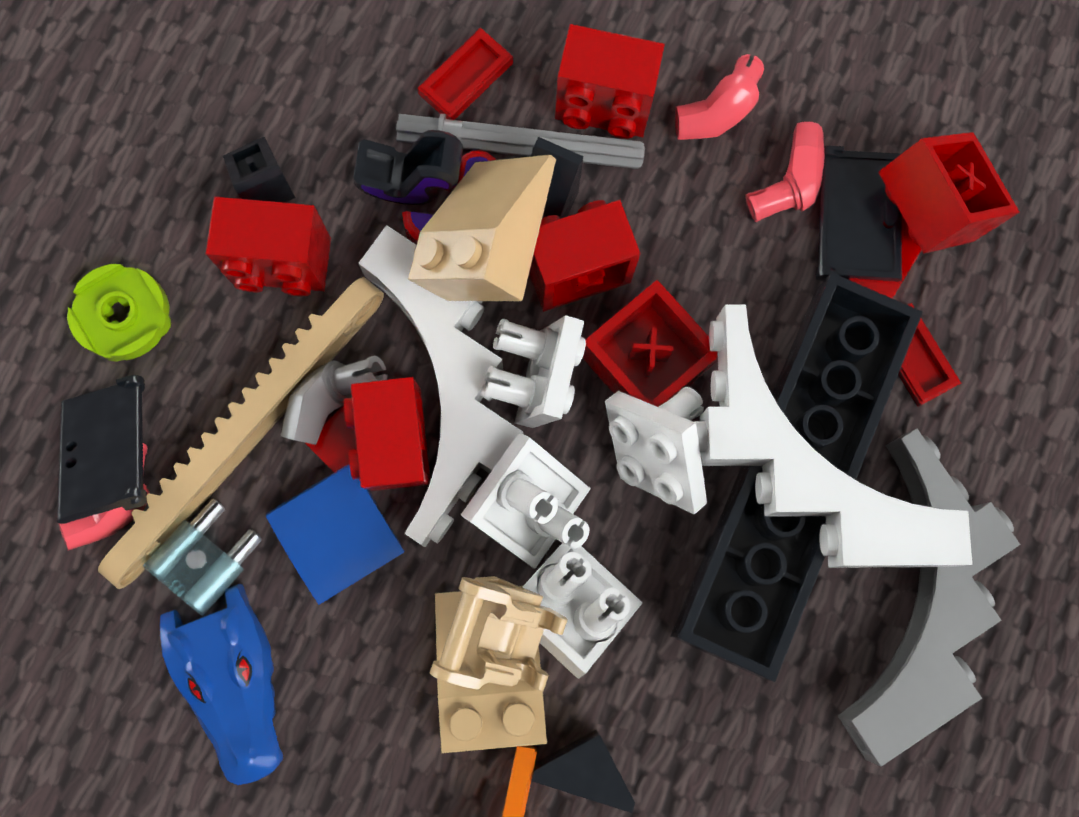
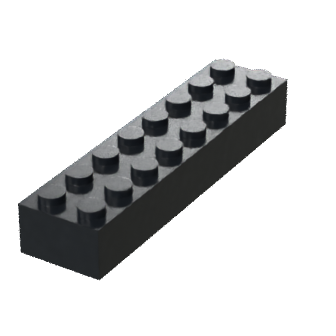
[670,272,923,682]

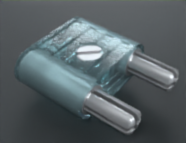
[142,499,262,616]

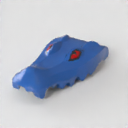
[160,584,283,785]

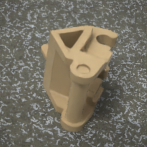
[430,576,568,691]

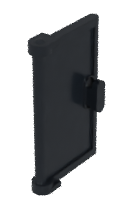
[816,146,902,282]
[57,375,147,524]

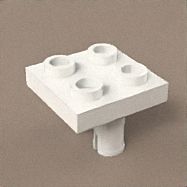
[481,315,586,428]
[605,387,707,514]
[461,432,591,569]
[523,543,642,679]

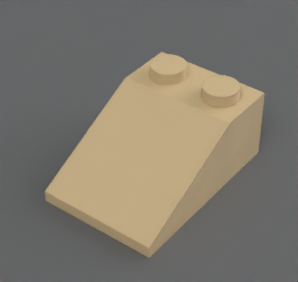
[408,155,556,301]
[435,586,547,753]

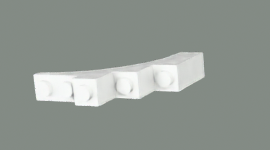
[358,225,523,547]
[694,304,972,568]

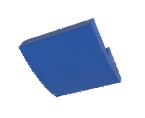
[266,464,405,605]

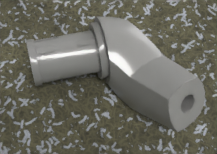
[281,356,387,444]

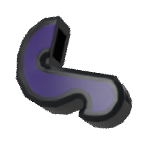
[353,130,463,205]

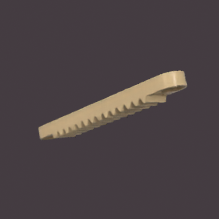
[98,277,384,589]

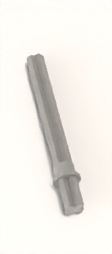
[396,113,645,169]

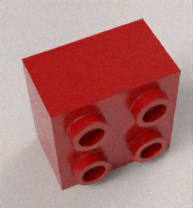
[555,24,665,139]
[878,132,1020,254]
[206,197,331,296]
[529,200,641,312]
[582,280,718,407]
[344,377,431,491]

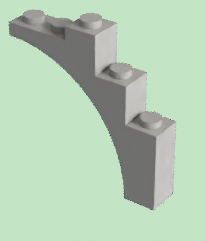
[838,429,1021,767]

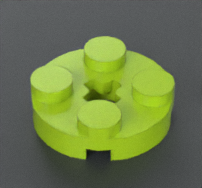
[67,264,171,362]

